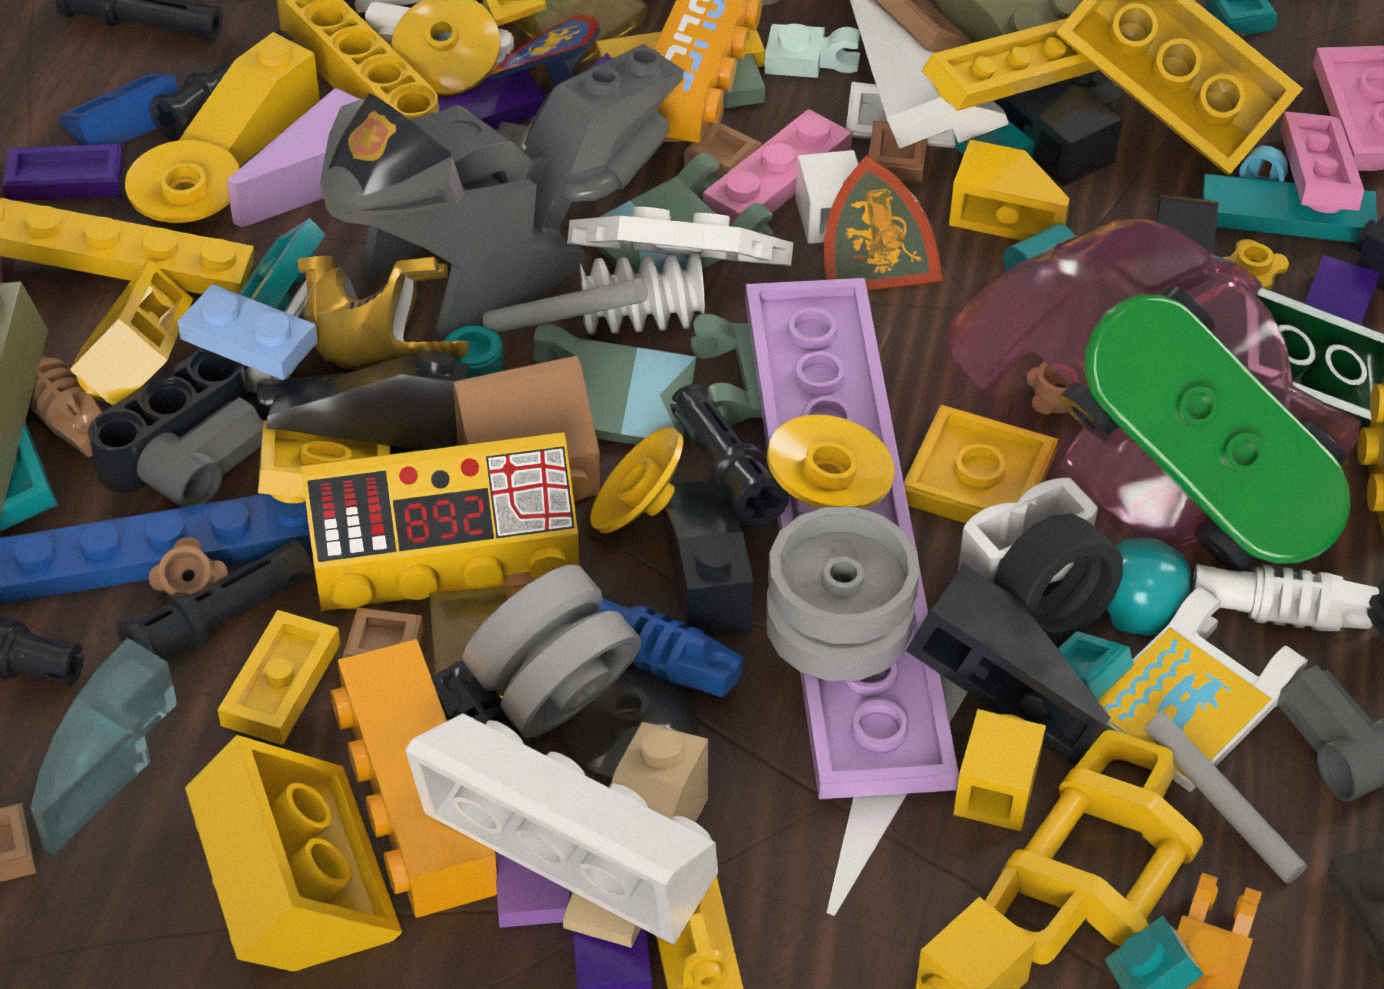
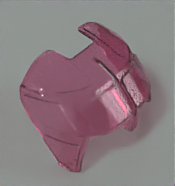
[945,219,1361,547]

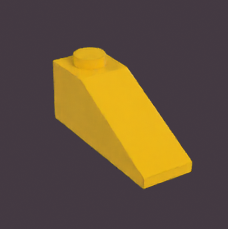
[178,32,320,167]
[70,260,194,406]

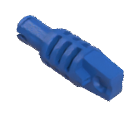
[599,598,744,697]

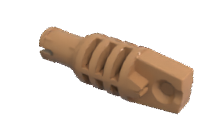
[29,354,104,457]

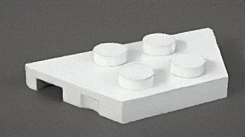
[567,207,793,267]

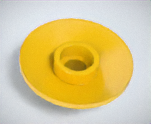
[391,0,501,96]
[125,140,240,223]
[767,414,895,509]
[590,427,683,534]

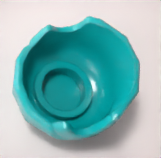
[1107,537,1192,636]

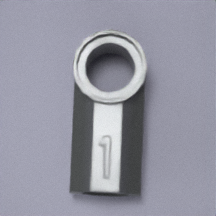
[137,397,263,508]
[1277,665,1384,802]

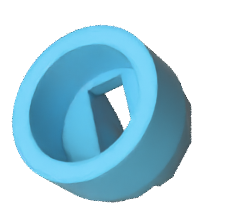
[1239,145,1288,182]

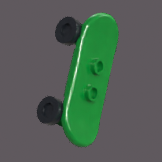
[1060,284,1351,572]

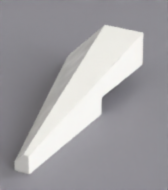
[850,0,1009,149]

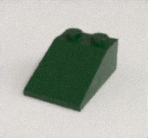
[1207,279,1384,437]

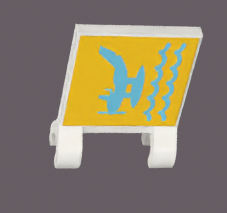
[1098,586,1308,792]

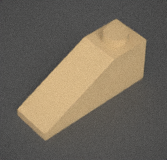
[563,722,708,948]

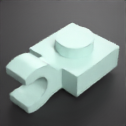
[764,23,860,78]

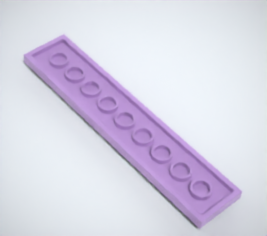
[745,278,959,799]

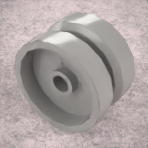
[766,507,920,681]
[462,564,642,738]

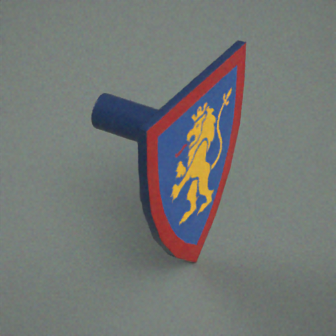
[489,15,601,87]

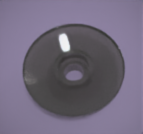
[561,670,696,781]

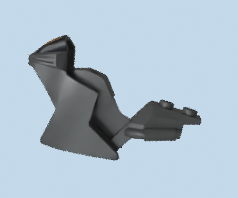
[320,44,684,341]

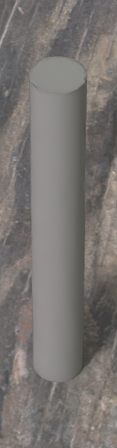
[483,278,648,334]
[1144,712,1307,884]

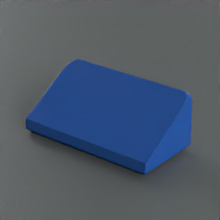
[58,73,179,145]

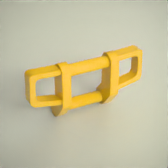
[985,730,1203,965]

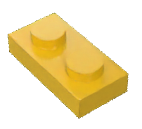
[218,610,341,745]

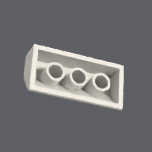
[405,713,718,945]

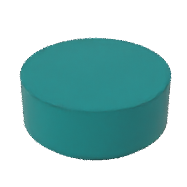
[444,325,504,379]

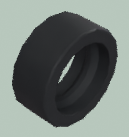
[993,513,1123,644]

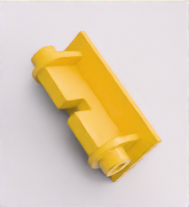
[656,876,743,989]

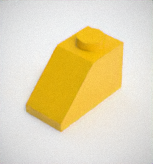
[949,139,1070,241]

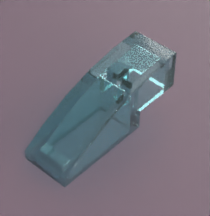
[31,637,177,855]

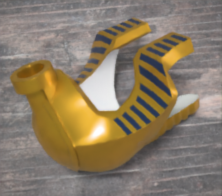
[298,256,469,370]

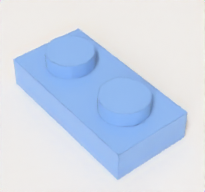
[177,284,318,381]

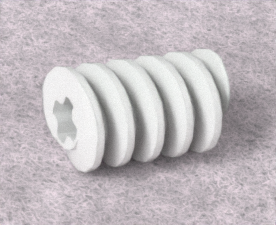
[580,253,705,335]

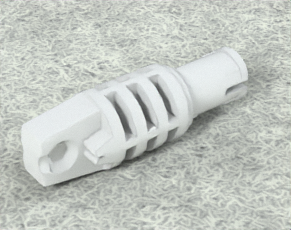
[1192,564,1379,631]

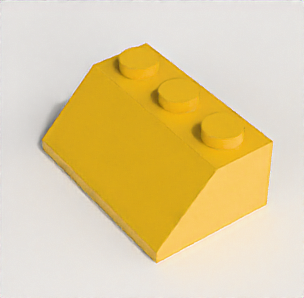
[185,735,402,972]

